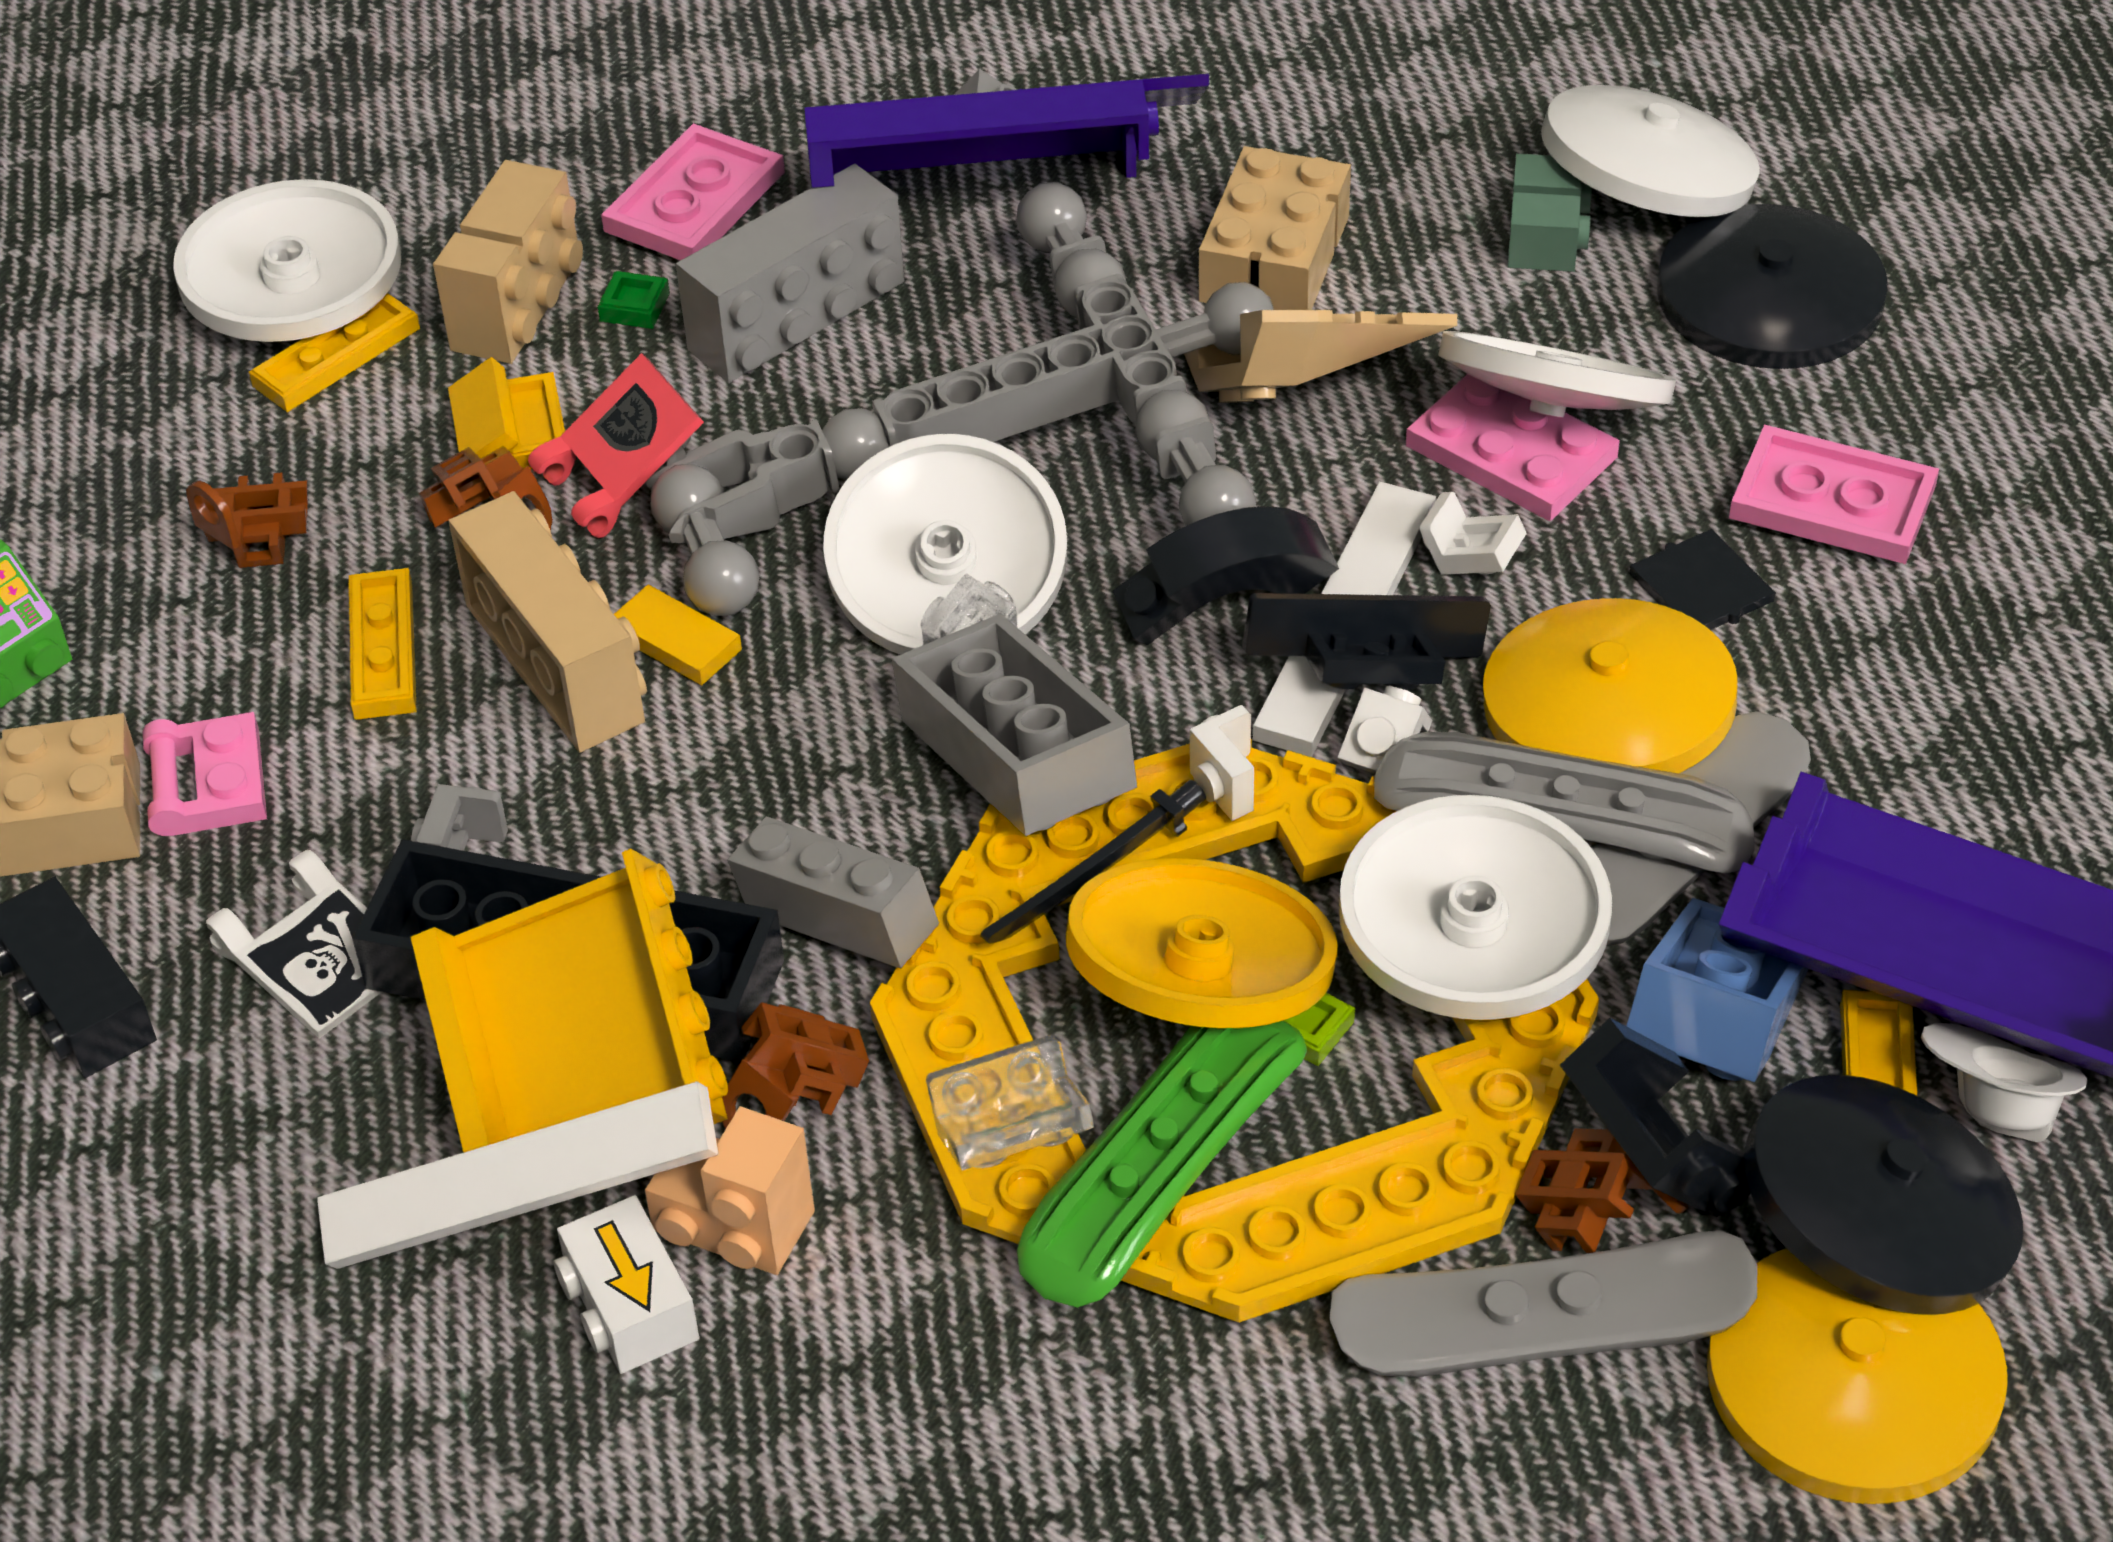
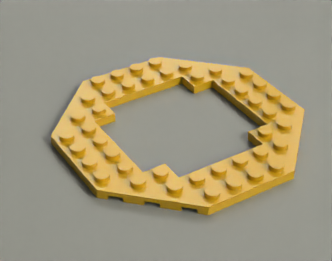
[870,739,1599,1323]

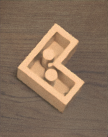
[645,1106,815,1275]

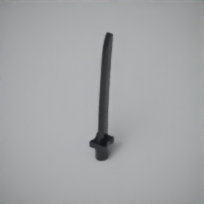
[980,780,1206,944]

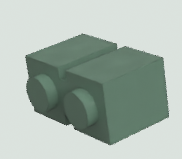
[1508,153,1592,272]

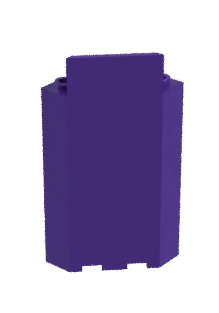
[804,74,1209,188]
[1718,771,2113,1078]

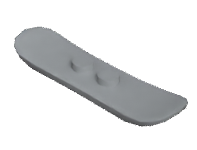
[1590,711,1811,945]
[1374,732,1755,873]
[1329,1231,1757,1377]

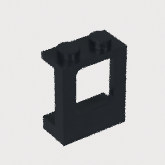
[1560,1018,1750,1218]

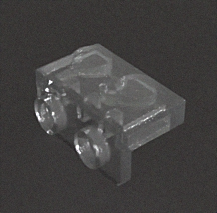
[926,1035,1094,1170]

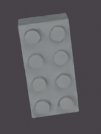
[676,163,904,383]
[891,613,1137,836]

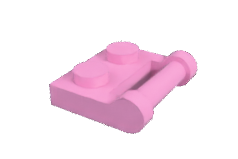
[142,712,267,836]

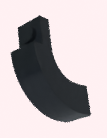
[1113,506,1339,645]

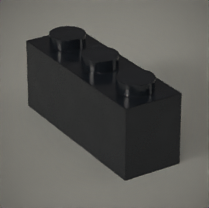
[0,876,157,1079]

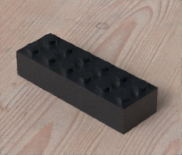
[352,839,784,1062]

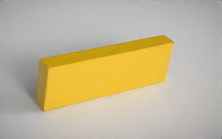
[249,293,420,412]
[349,568,417,720]

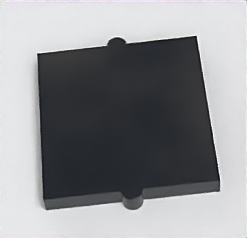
[1629,529,1776,630]

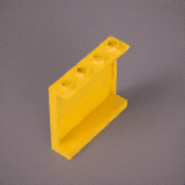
[411,848,728,1153]

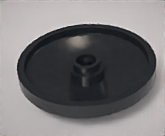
[1657,204,1888,369]
[1744,1075,2023,1315]

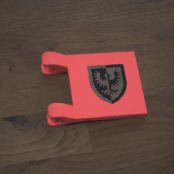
[528,353,704,538]

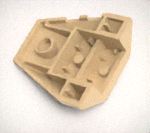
[1184,310,1457,403]

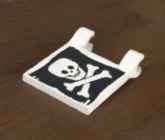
[206,850,382,1039]

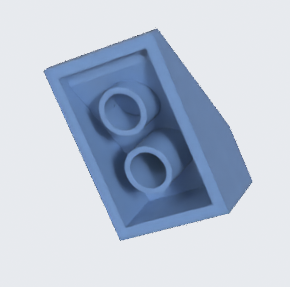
[1626,898,1808,1082]

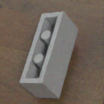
[727,816,939,969]

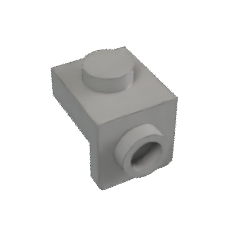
[411,784,508,851]

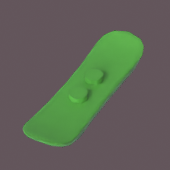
[1017,1020,1307,1308]

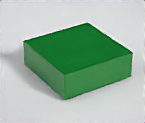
[598,271,670,329]

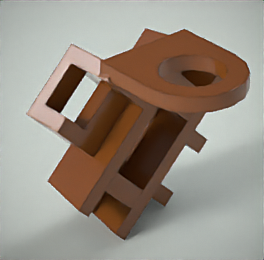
[419,446,552,530]
[186,472,308,568]
[722,1002,869,1129]
[1515,1128,1688,1253]

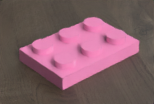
[601,124,785,260]
[1406,374,1620,521]
[1729,424,1939,564]

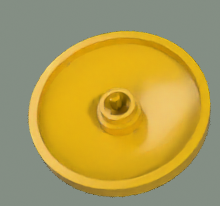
[1483,598,1737,773]
[1065,858,1338,1028]
[1707,1248,2007,1504]

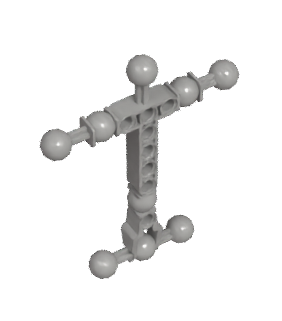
[646,182,1274,616]

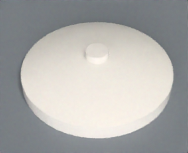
[1541,85,1760,217]
[173,179,401,342]
[1438,331,1676,417]
[823,434,1067,655]
[1339,795,1612,1020]

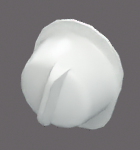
[1921,1023,2087,1142]

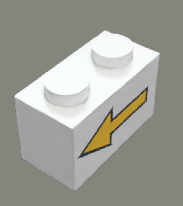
[553,1195,700,1374]

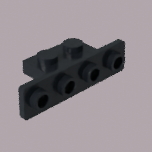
[1242,593,1491,690]

